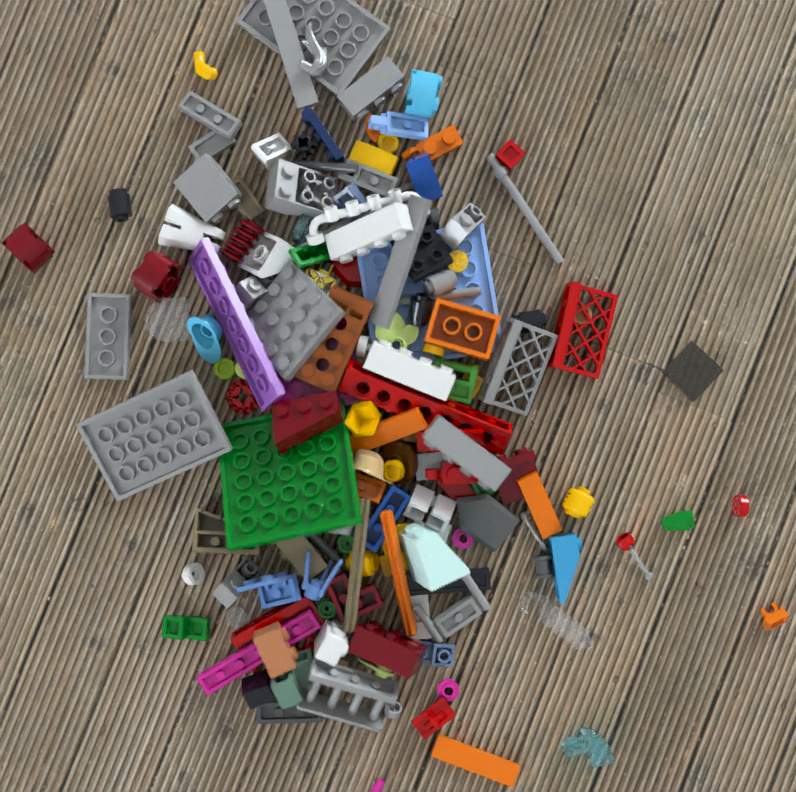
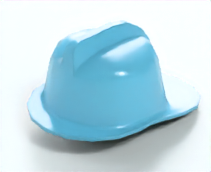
[187,313,223,364]

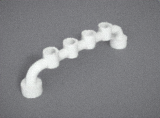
[306,188,430,246]

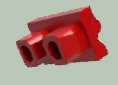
[411,696,456,740]

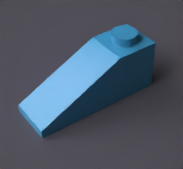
[548,532,582,604]

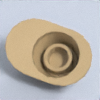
[353,449,394,484]

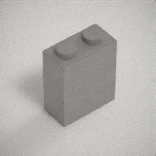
[173,153,244,224]

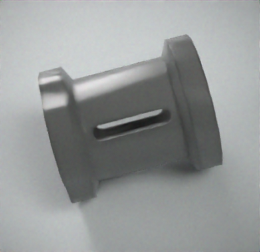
[532,554,554,579]

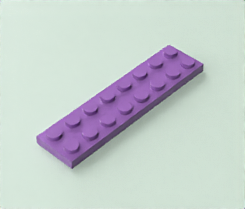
[188,237,286,412]

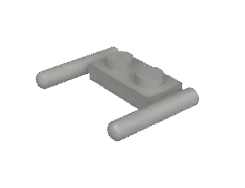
[413,574,490,643]

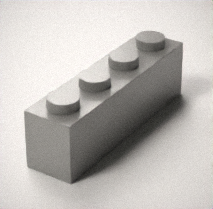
[422,414,511,491]

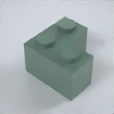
[271,647,315,710]

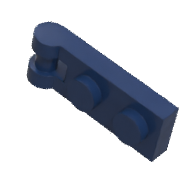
[302,108,344,163]

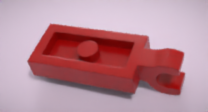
[425,461,479,485]

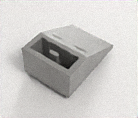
[265,159,338,217]

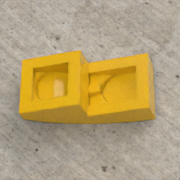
[348,140,399,176]

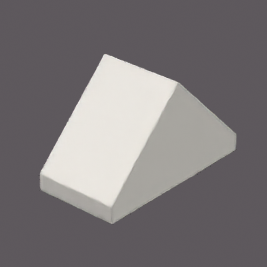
[250,133,292,171]

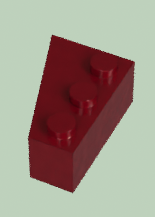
[271,391,344,454]

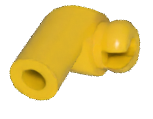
[193,51,218,80]

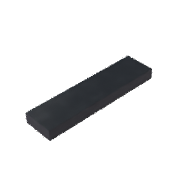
[406,567,491,596]

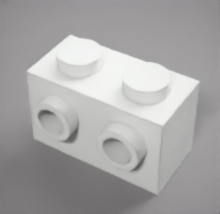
[314,619,349,667]

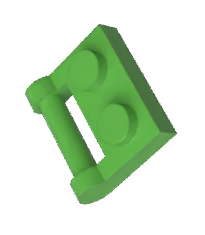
[434,356,479,404]

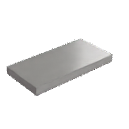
[84,293,133,381]

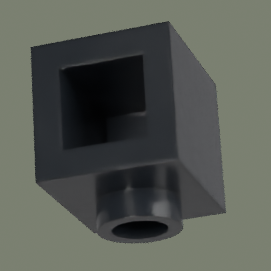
[241,670,275,709]

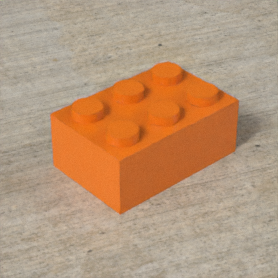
[423,298,501,361]

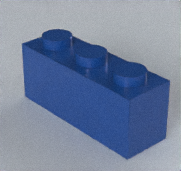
[365,484,412,553]

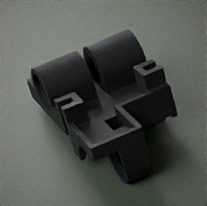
[390,216,453,284]

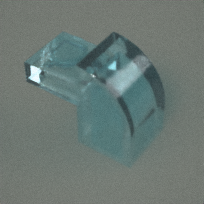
[561,727,614,768]

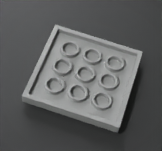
[247,259,346,381]

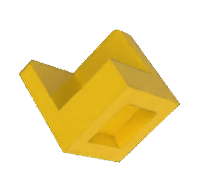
[345,401,382,437]

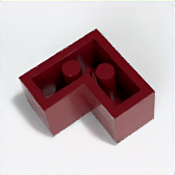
[325,570,384,623]

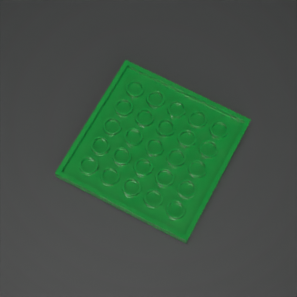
[219,398,363,551]

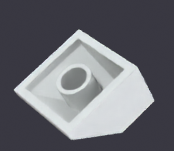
[237,232,295,279]

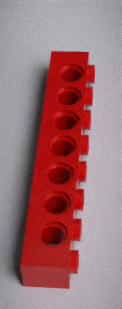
[338,359,512,455]

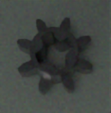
[290,131,318,160]

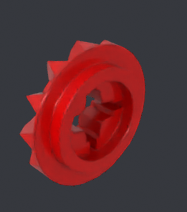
[226,380,259,414]

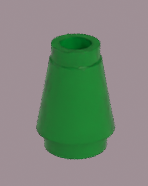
[661,509,695,531]

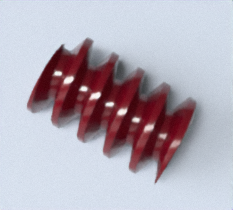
[218,216,265,264]

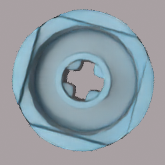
[404,69,443,118]

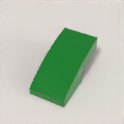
[162,615,211,641]

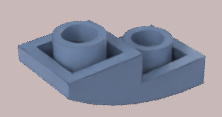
[418,639,455,667]

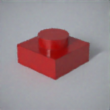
[495,139,526,171]

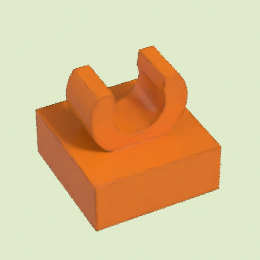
[760,602,789,632]

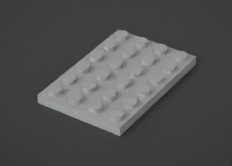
[236,0,391,97]
[76,369,233,502]

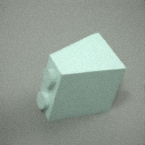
[398,523,470,591]

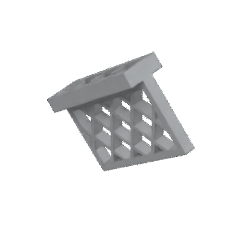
[477,317,558,416]

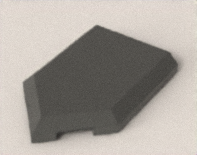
[456,493,520,552]

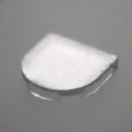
[145,296,192,342]

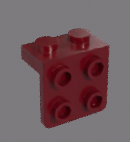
[496,447,540,504]

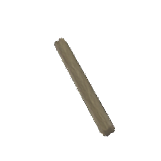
[343,498,371,633]

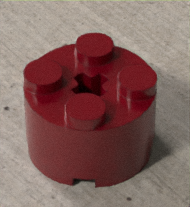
[1,222,55,274]
[131,251,183,303]

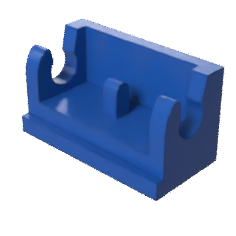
[405,152,443,201]

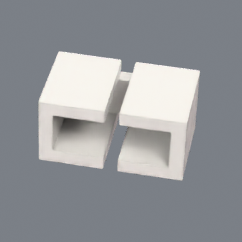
[403,484,457,533]

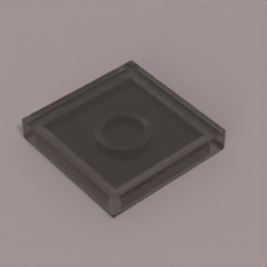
[661,340,724,402]

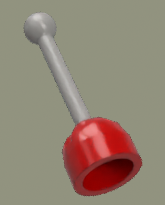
[615,532,653,580]

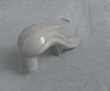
[298,22,327,77]

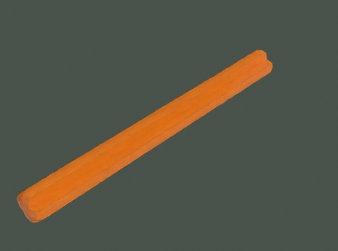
[380,510,417,636]

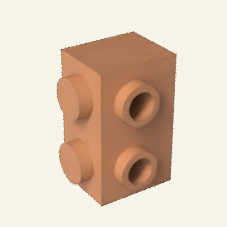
[253,621,299,679]

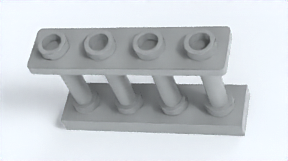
[296,658,399,732]

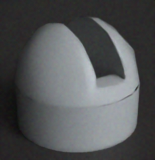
[383,701,402,720]

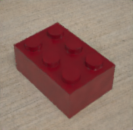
[348,620,427,679]

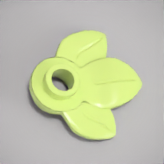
[375,312,419,350]
[358,657,394,679]

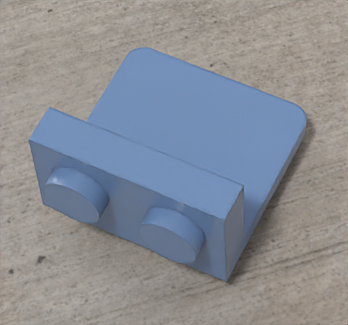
[236,571,302,609]

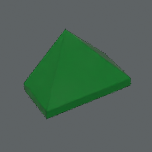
[288,241,330,268]

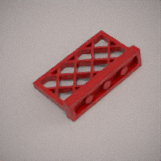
[546,281,618,379]
[230,591,325,674]

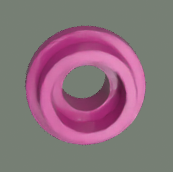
[452,528,474,549]
[437,679,459,702]

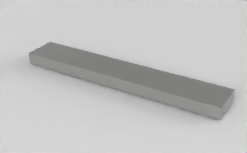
[263,0,319,111]
[368,194,432,329]

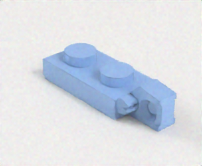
[368,111,428,141]

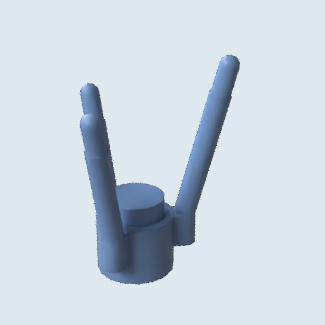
[301,550,343,601]

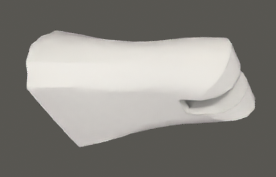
[158,204,226,255]

